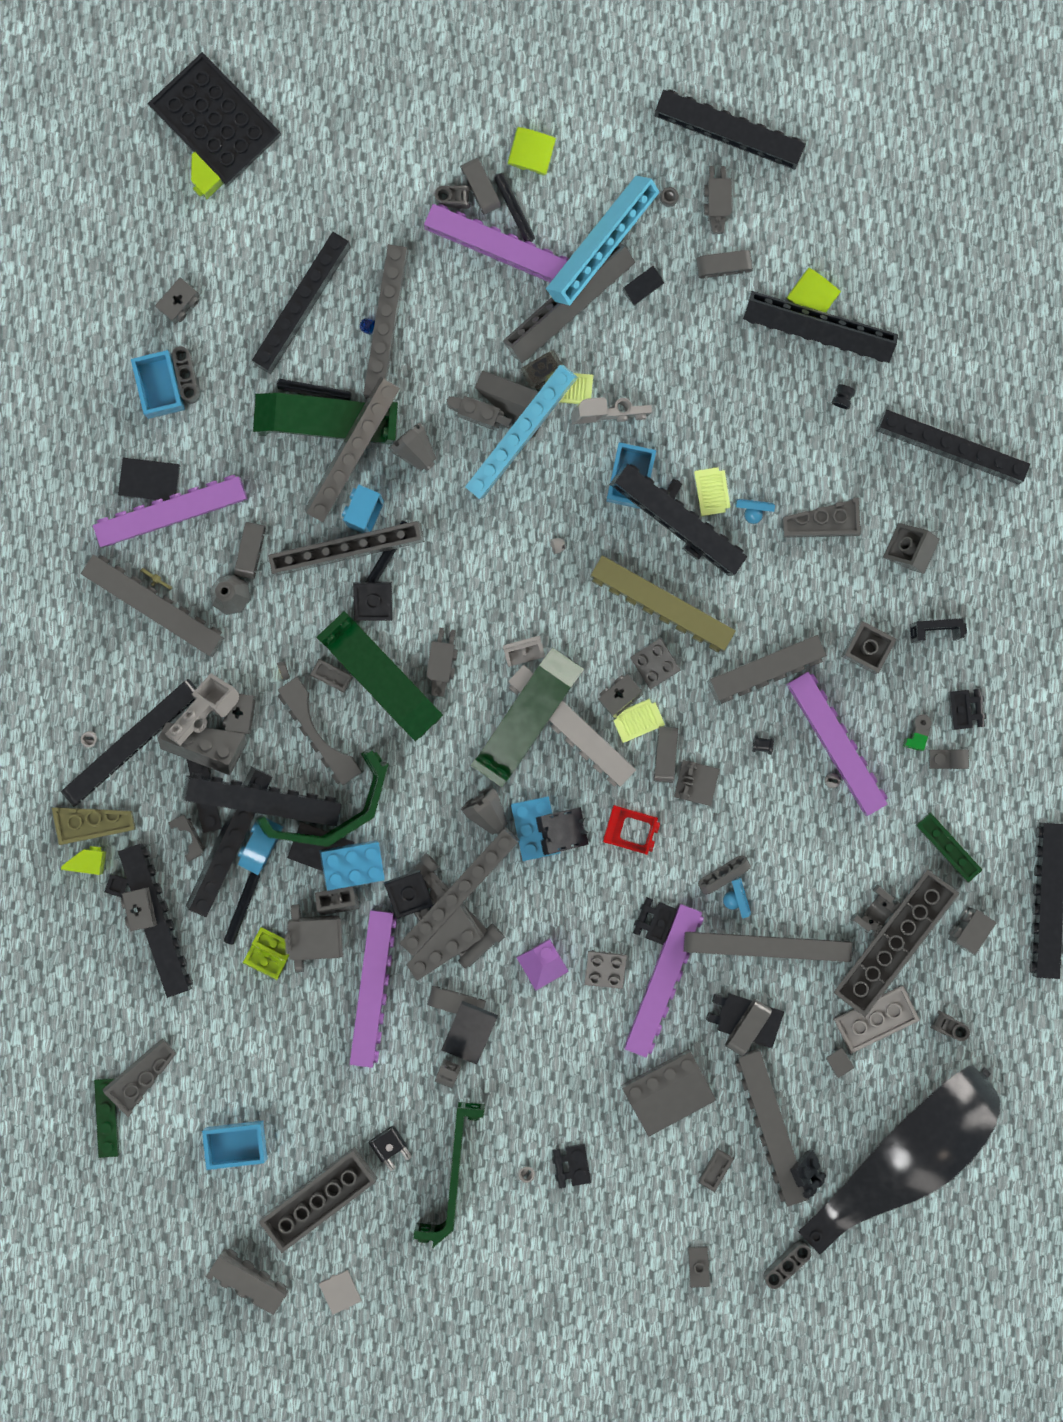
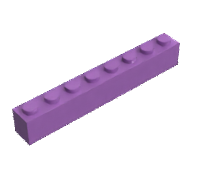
[424,204,569,282]
[93,475,248,548]
[786,672,888,816]
[624,903,704,1058]
[349,909,397,1068]

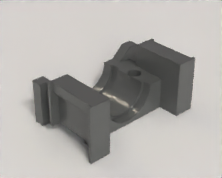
[168,815,206,862]
[850,885,901,937]

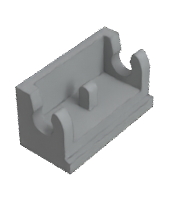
[503,636,545,667]

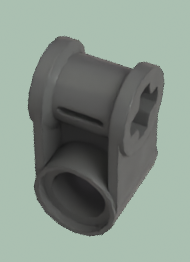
[435,185,471,209]
[930,1010,970,1041]

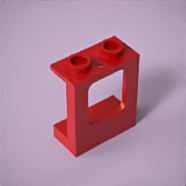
[602,805,660,855]

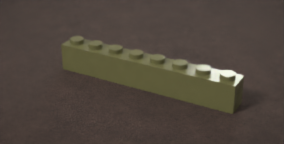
[590,555,736,653]

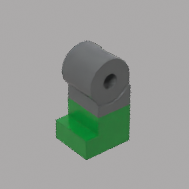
[903,714,932,752]

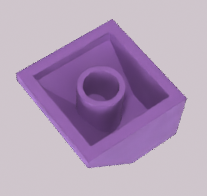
[516,938,569,991]

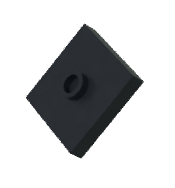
[353,582,393,621]
[384,869,433,919]

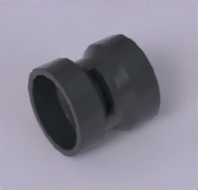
[832,384,856,409]

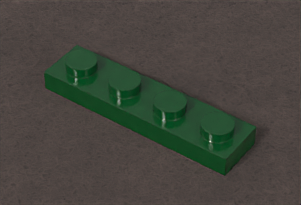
[915,812,982,883]
[94,1078,119,1158]

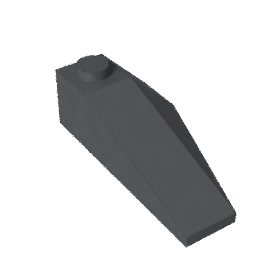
[475,370,540,437]

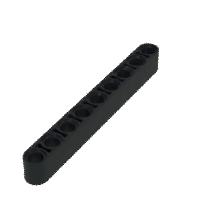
[61,679,197,807]

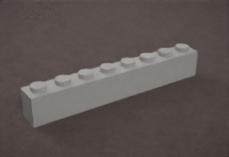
[508,665,636,787]

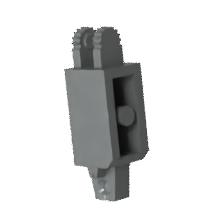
[704,166,732,234]
[446,396,512,430]
[427,628,458,697]

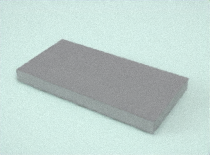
[833,985,920,1054]

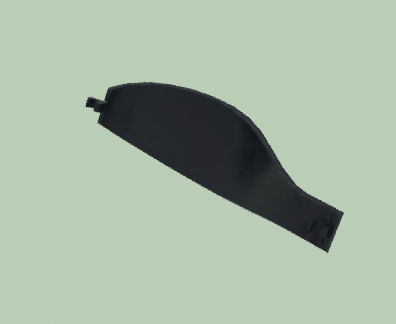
[798,1065,1000,1255]

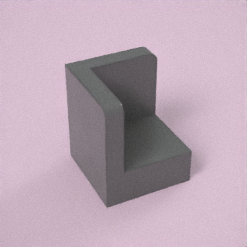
[826,1046,855,1078]

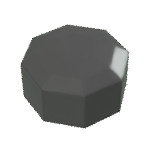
[660,187,679,207]

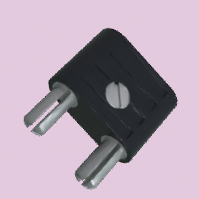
[368,1126,412,1171]

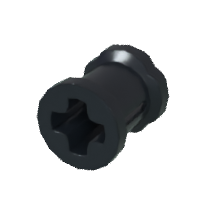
[752,735,774,755]

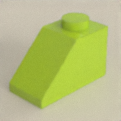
[191,151,223,199]
[61,846,106,875]

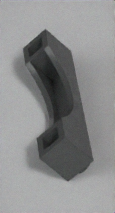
[278,677,363,785]

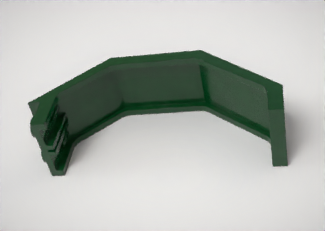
[255,750,389,847]

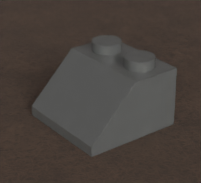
[883,523,940,574]

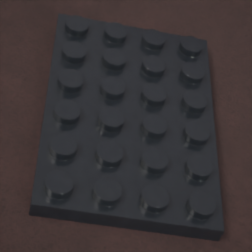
[147,52,282,186]

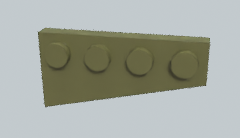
[52,807,136,845]

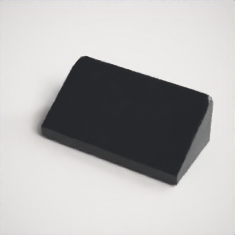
[623,265,664,306]

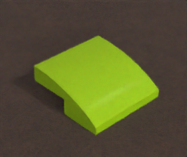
[507,127,556,175]
[786,268,841,313]
[243,927,289,980]

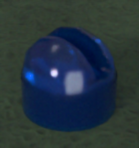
[359,318,375,335]

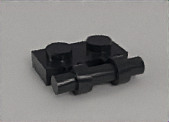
[948,689,986,730]
[633,897,677,945]
[552,1143,591,1189]
[790,1150,826,1199]

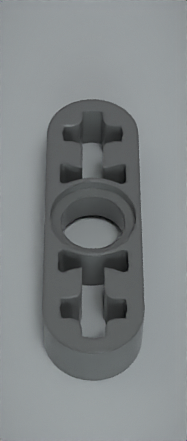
[698,856,751,895]

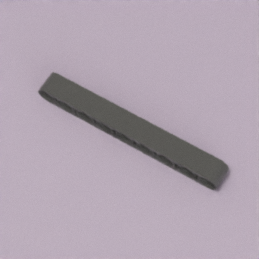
[683,932,853,962]

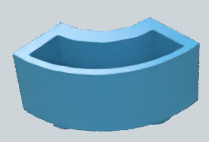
[238,818,283,875]

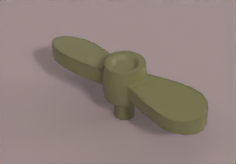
[140,568,172,590]

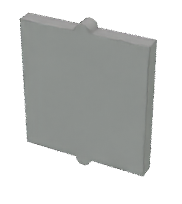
[319,1270,362,1315]

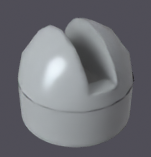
[551,538,566,554]
[81,731,97,747]
[824,773,840,788]
[519,1167,535,1183]

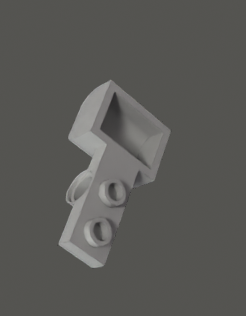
[571,397,652,424]
[165,673,239,746]

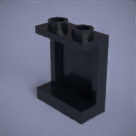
[910,618,967,643]

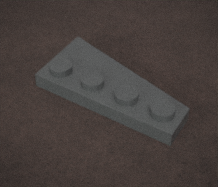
[782,497,861,538]
[102,1038,176,1117]

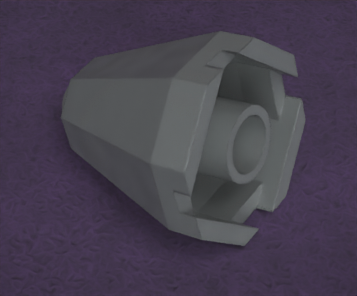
[388,422,436,471]
[210,575,251,615]
[461,785,508,835]

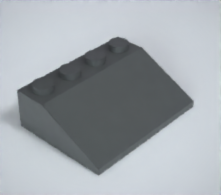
[621,1049,716,1137]

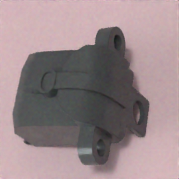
[285,904,343,973]

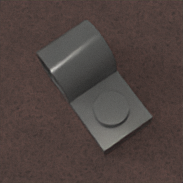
[929,749,969,769]
[434,1059,461,1088]

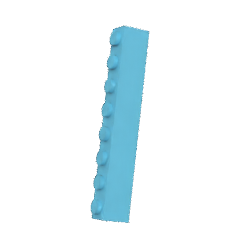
[546,176,660,306]
[465,365,578,499]

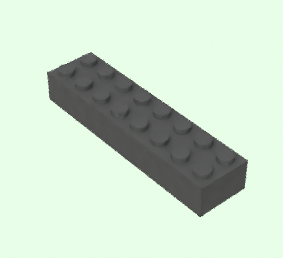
[833,870,960,1017]

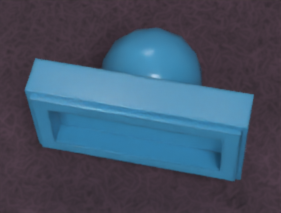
[735,499,775,524]
[723,878,751,919]

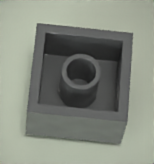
[841,621,897,674]
[948,907,997,955]

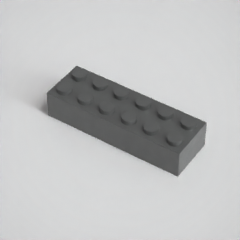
[707,635,827,704]
[259,1147,377,1253]

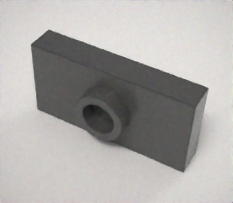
[310,659,353,693]
[698,1148,734,1192]
[688,1246,710,1288]

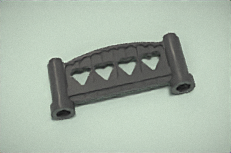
[409,853,505,969]

